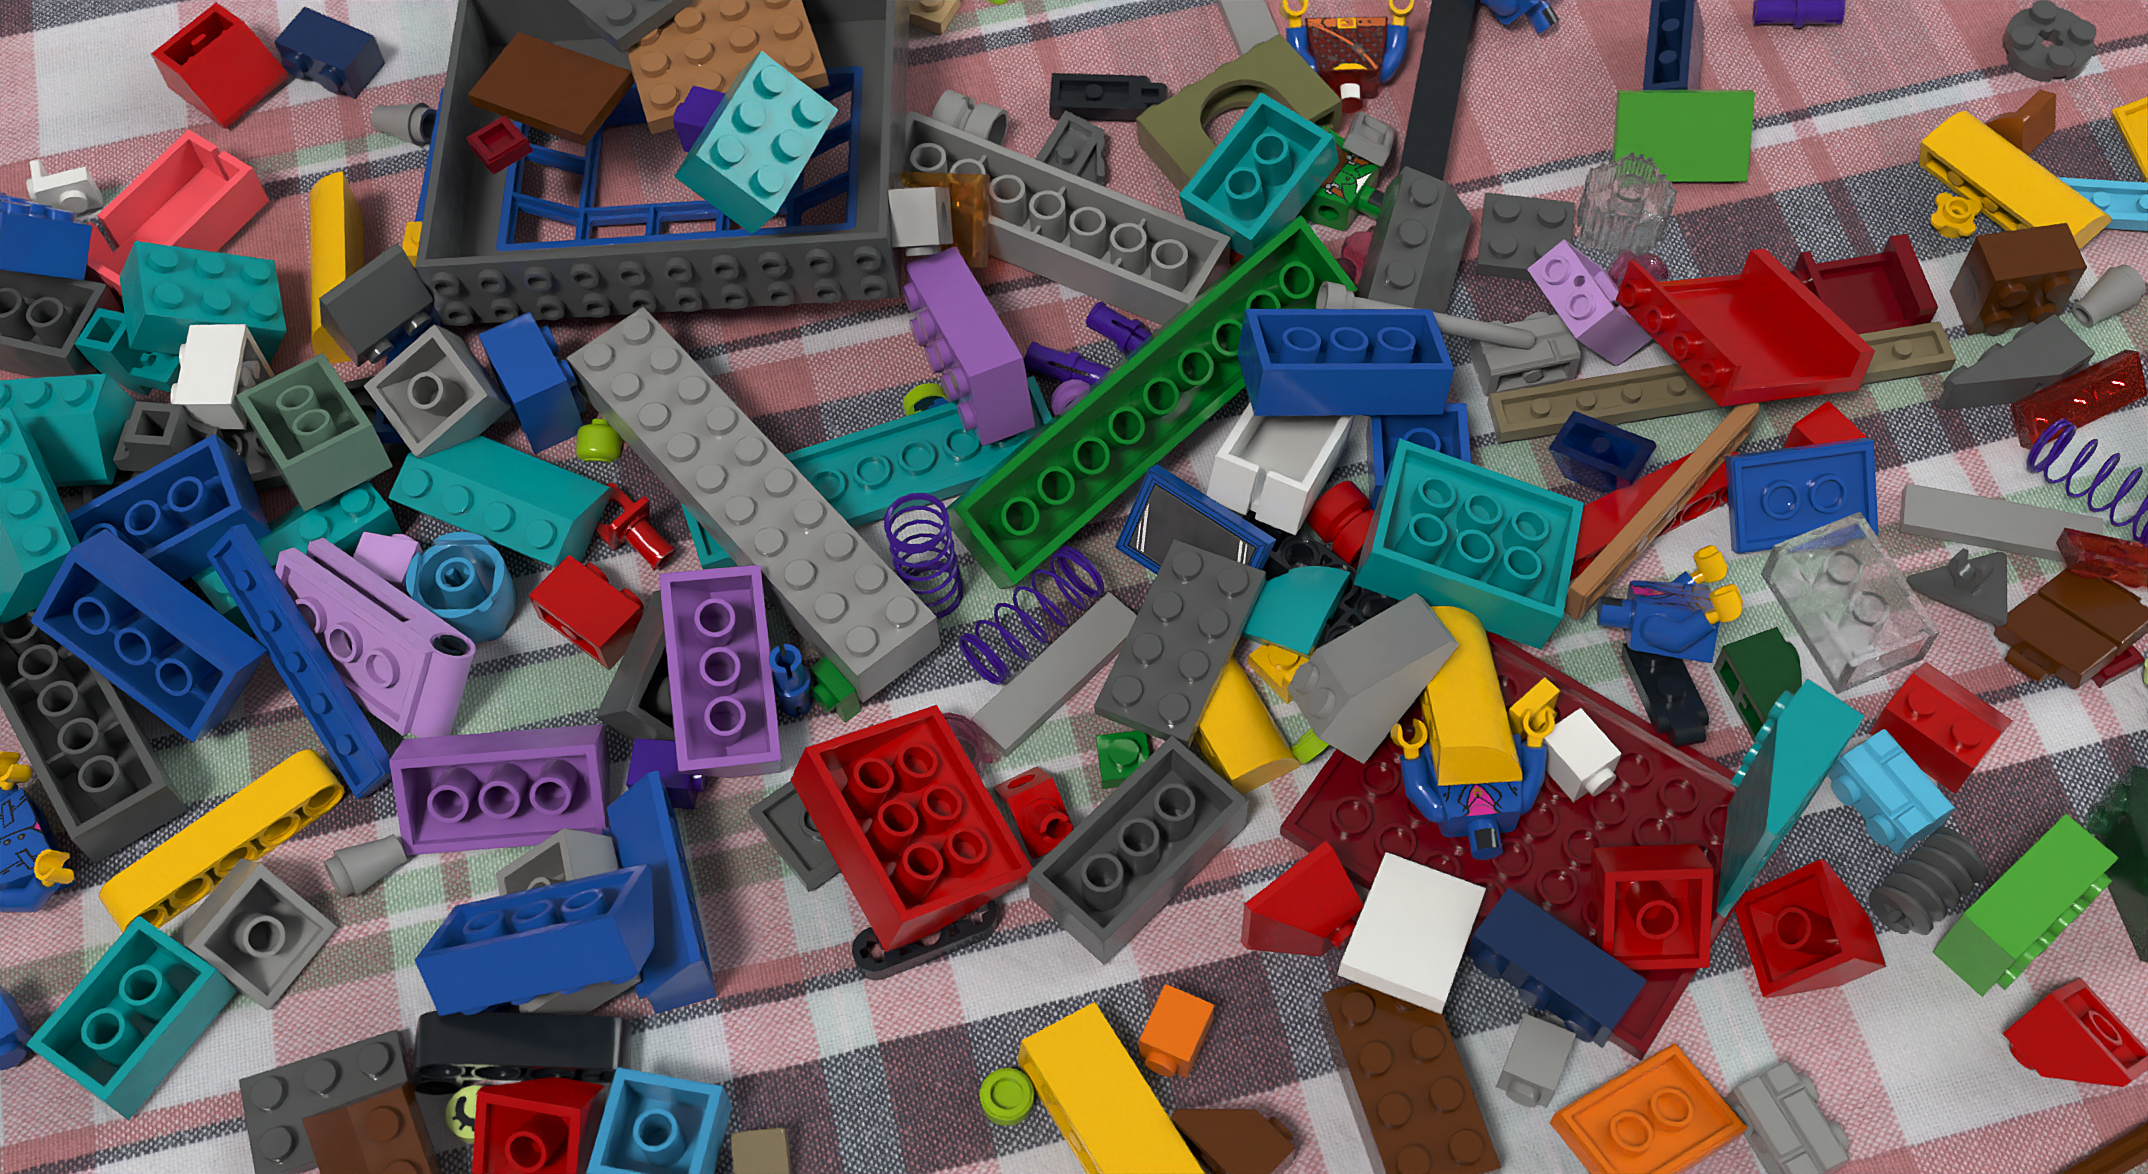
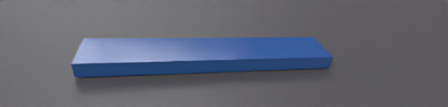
[206,524,392,800]

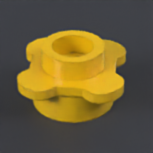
[1930,193,1981,238]

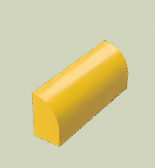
[1919,111,2111,250]
[309,171,364,364]
[1419,606,1523,786]
[1193,654,1301,795]
[1017,1002,1205,1174]

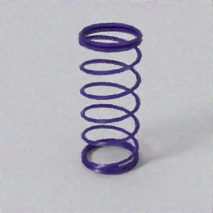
[2026,419,2148,548]
[884,493,963,619]
[959,546,1104,685]

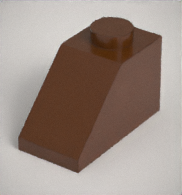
[1170,1108,1296,1174]

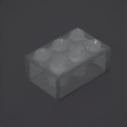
[1761,512,1940,694]

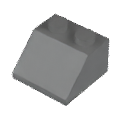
[364,324,512,459]
[172,858,337,1011]

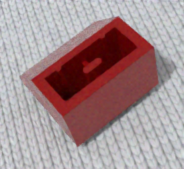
[151,2,289,129]

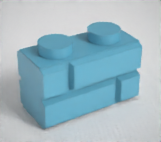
[1828,729,1955,855]

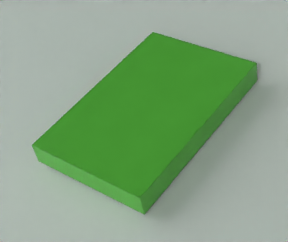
[1611,90,1755,182]

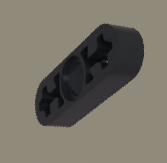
[852,899,998,980]

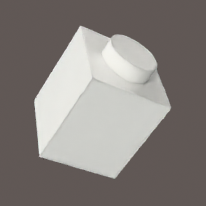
[1543,708,1622,802]

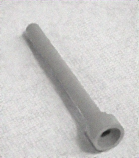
[1315,281,1536,349]

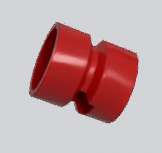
[1306,481,1374,570]

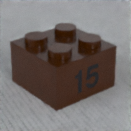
[1950,223,2087,335]

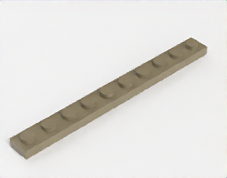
[1487,321,1956,443]

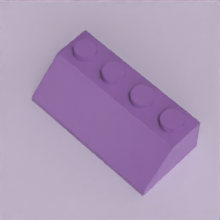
[659,565,782,778]
[389,724,610,855]

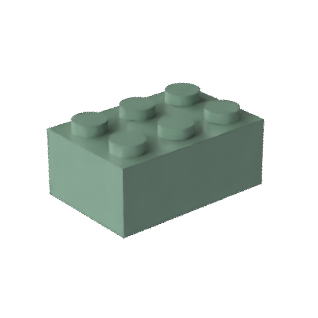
[236,353,393,512]

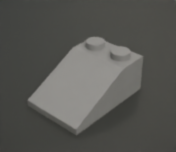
[1287,593,1459,764]

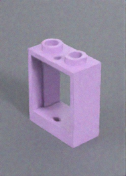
[1527,239,1653,366]

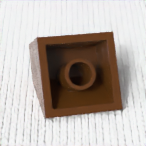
[302,1079,443,1174]

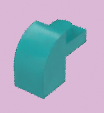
[74,308,181,396]

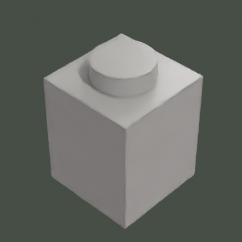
[1496,1013,1576,1108]

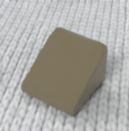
[731,1128,791,1174]

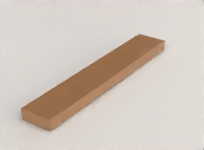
[1564,403,1760,621]

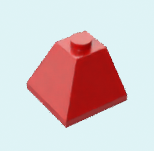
[1240,841,1364,957]
[1735,859,1887,998]
[2002,977,2148,1088]
[472,1077,606,1174]

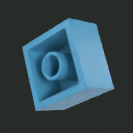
[586,1067,732,1174]

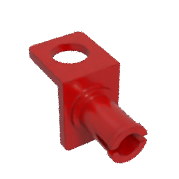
[595,482,676,570]
[993,767,1074,859]

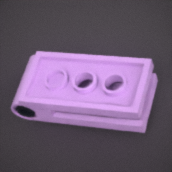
[275,538,476,738]

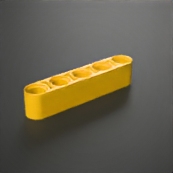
[99,749,345,933]

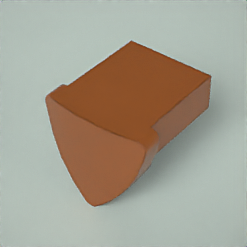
[1984,89,2056,156]

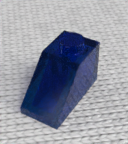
[1548,410,1657,493]

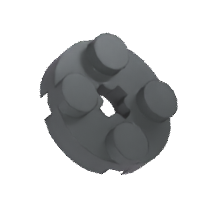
[2002,0,2097,82]

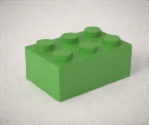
[1932,814,2118,997]

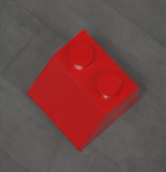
[1869,662,2013,794]
[1591,844,1714,970]

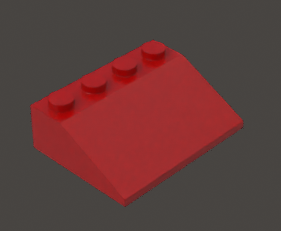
[790,705,1033,953]

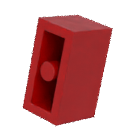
[528,555,644,670]

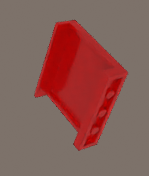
[1616,249,1875,407]

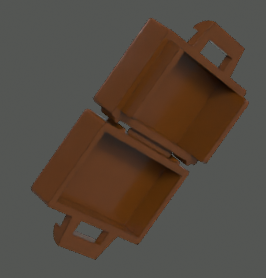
[1994,563,2148,690]

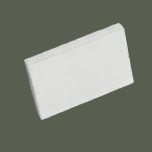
[1337,852,1486,1014]

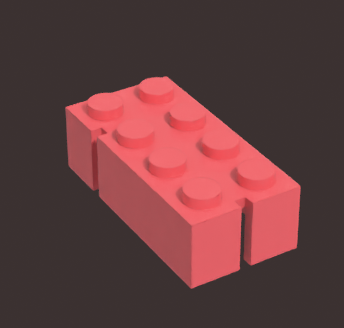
[84,129,269,308]

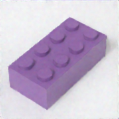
[901,246,1035,446]

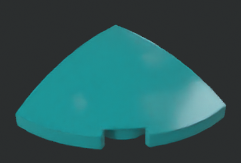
[1241,566,1351,659]

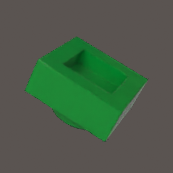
[810,656,861,723]
[1096,730,1149,789]

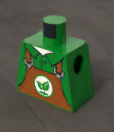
[1296,126,1385,231]

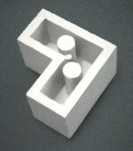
[171,324,275,429]

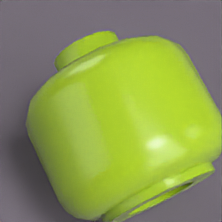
[576,419,623,463]

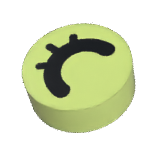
[445,1086,482,1144]

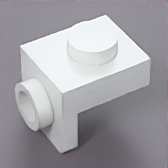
[26,159,104,214]

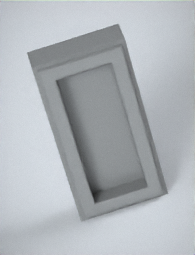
[1342,111,1396,167]

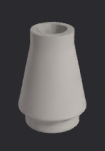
[371,103,437,146]
[2072,264,2146,327]
[324,834,407,898]

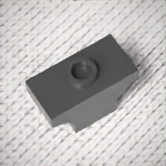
[113,401,224,472]

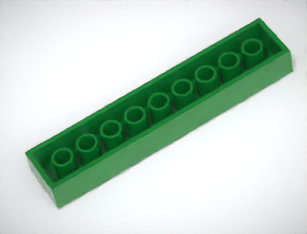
[940,215,1358,589]

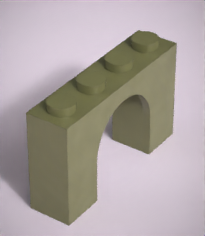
[1136,34,1342,193]

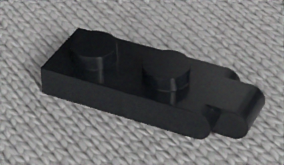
[1049,73,1168,120]
[1621,643,1709,747]

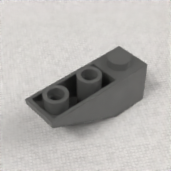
[1937,314,2095,410]

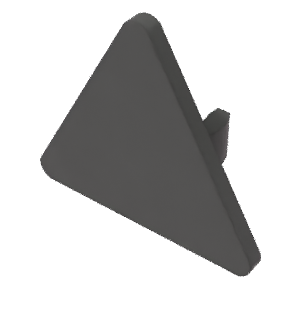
[1906,548,2008,626]

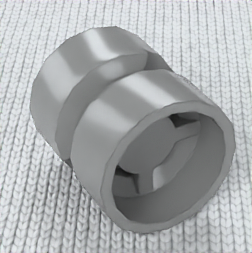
[931,90,1009,146]

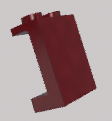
[1790,234,1938,334]

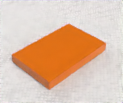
[1549,1043,1748,1174]

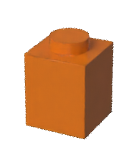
[1139,984,1214,1079]

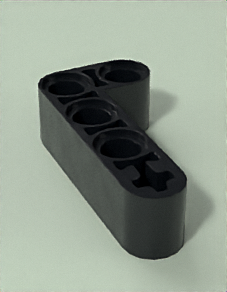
[1242,510,1397,645]
[412,1011,632,1095]

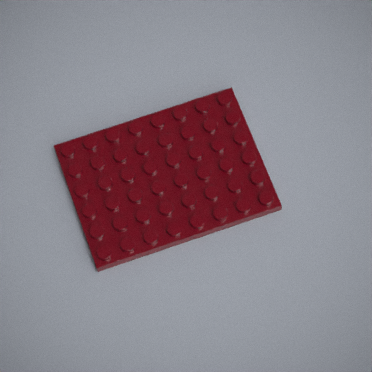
[1280,631,1751,1061]

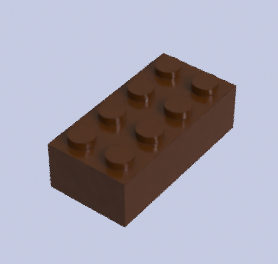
[1318,983,1502,1174]

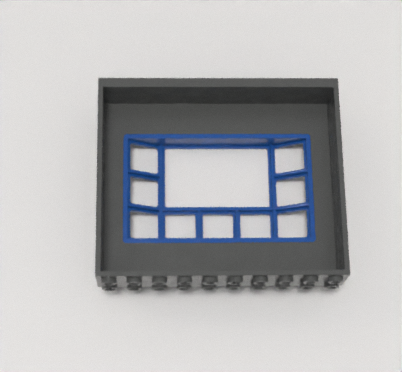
[415,0,909,326]

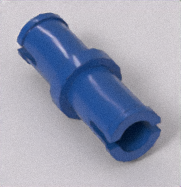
[769,644,812,718]

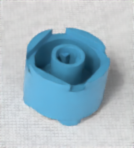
[406,532,517,644]

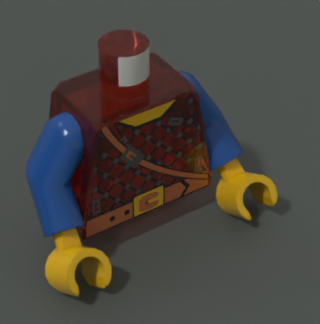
[1279,0,1415,114]

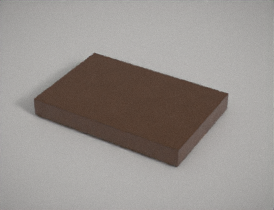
[468,32,635,146]

